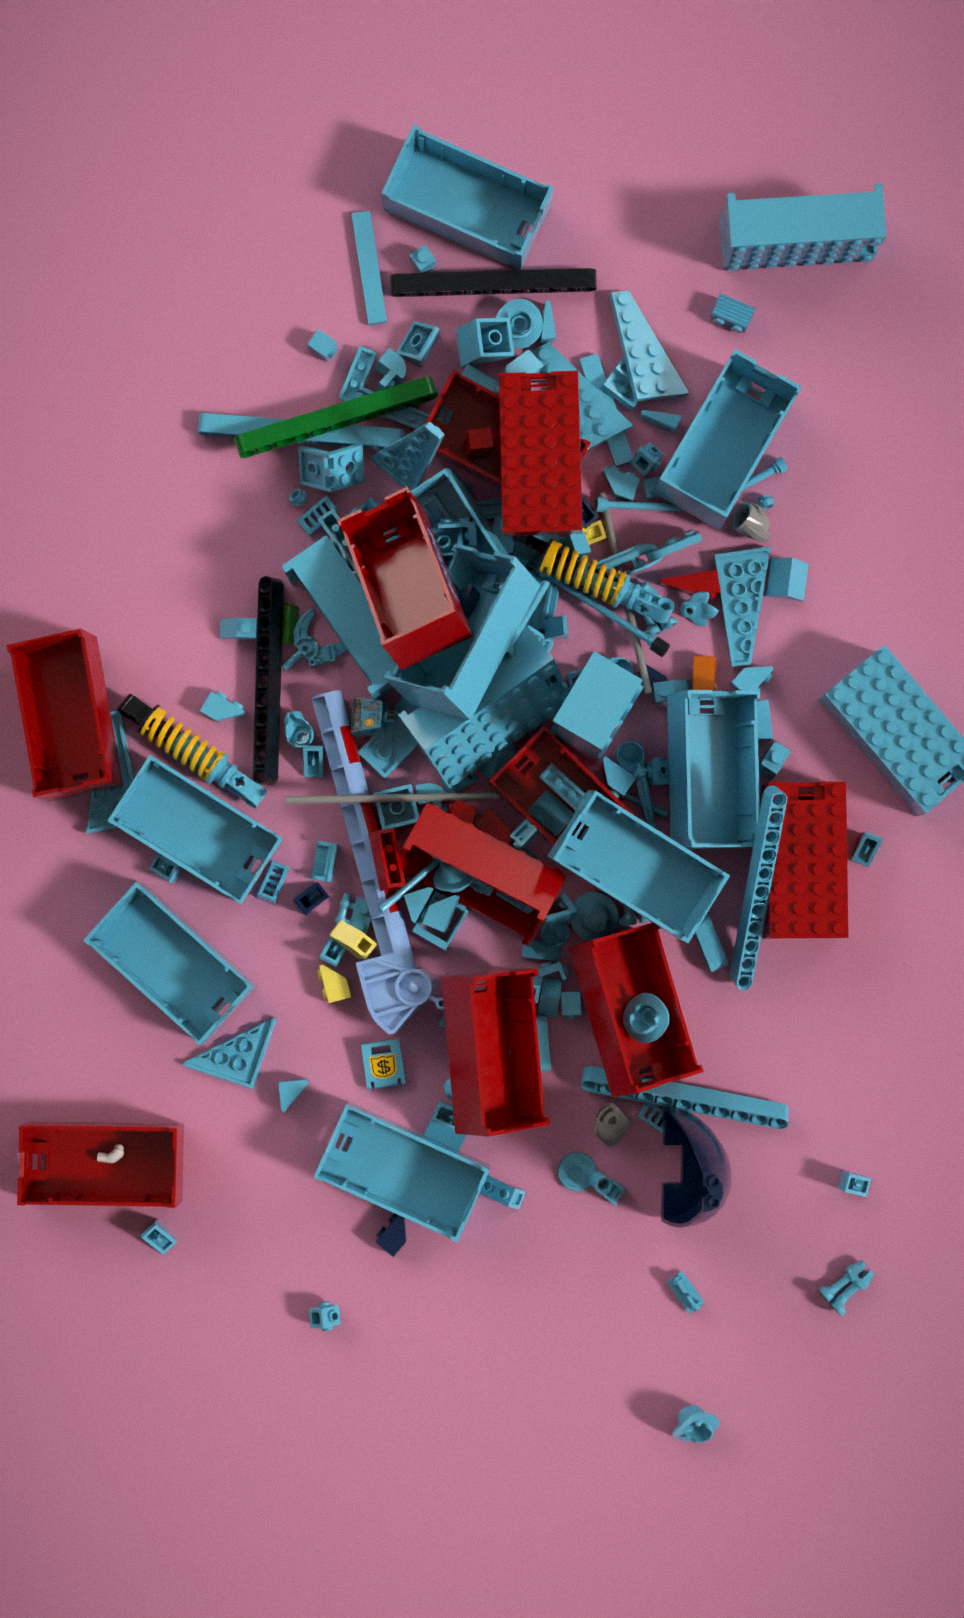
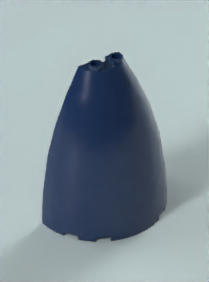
[661,1106,731,1228]

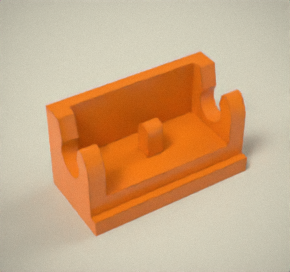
[693,656,717,691]

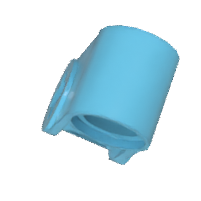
[589,1171,627,1206]

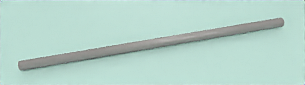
[598,492,653,695]
[285,792,499,804]

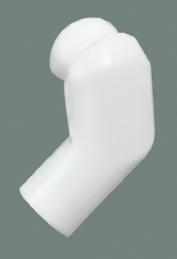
[97,1144,124,1163]

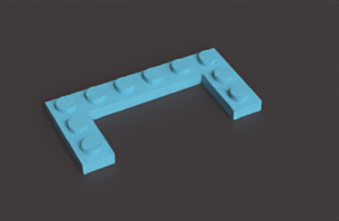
[338,346,453,430]

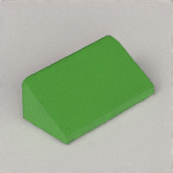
[282,605,299,645]

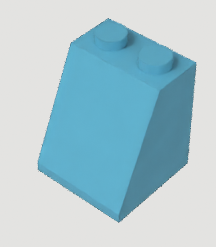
[456,318,515,367]

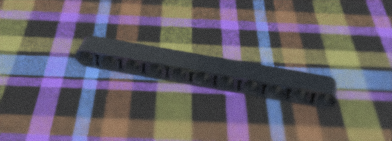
[390,268,597,297]
[253,576,284,786]

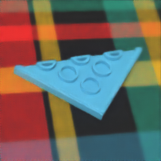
[182,1017,277,1089]

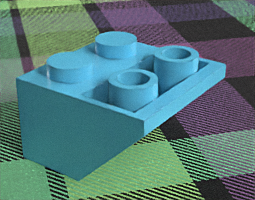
[424,1100,467,1151]

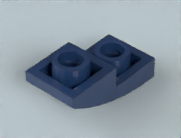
[458,583,480,619]

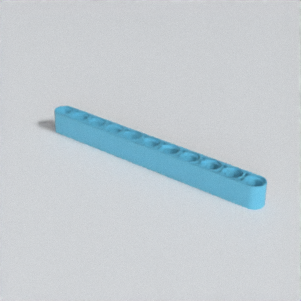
[197,413,405,450]
[729,785,787,990]
[581,1066,789,1129]

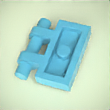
[334,893,371,935]

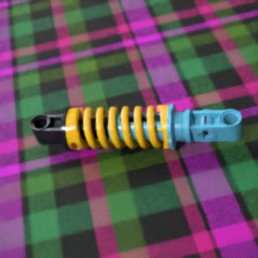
[513,536,675,623]
[117,694,268,808]

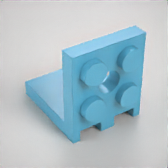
[298,444,365,492]

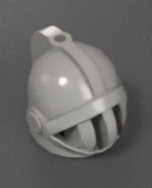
[731,502,770,543]
[594,1102,634,1146]

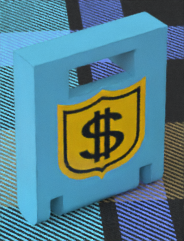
[361,1038,406,1090]

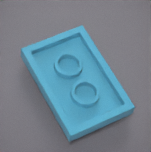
[358,711,418,779]

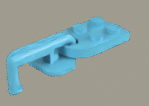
[596,529,702,575]

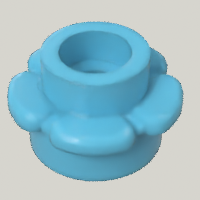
[289,488,307,506]
[757,495,775,511]

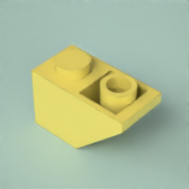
[329,920,377,959]
[317,965,352,1003]

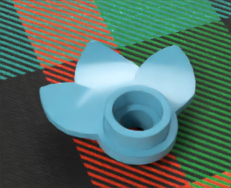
[680,592,719,626]

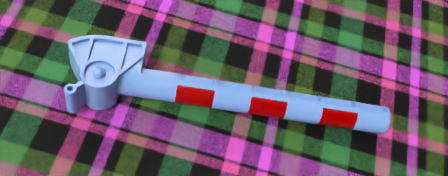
[312,690,444,1035]

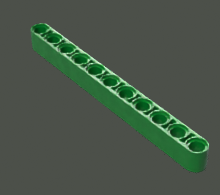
[234,376,438,458]

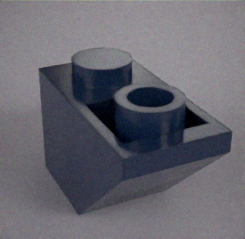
[376,1213,407,1257]

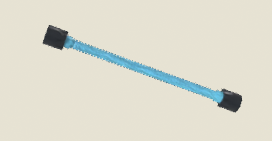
[525,561,670,657]

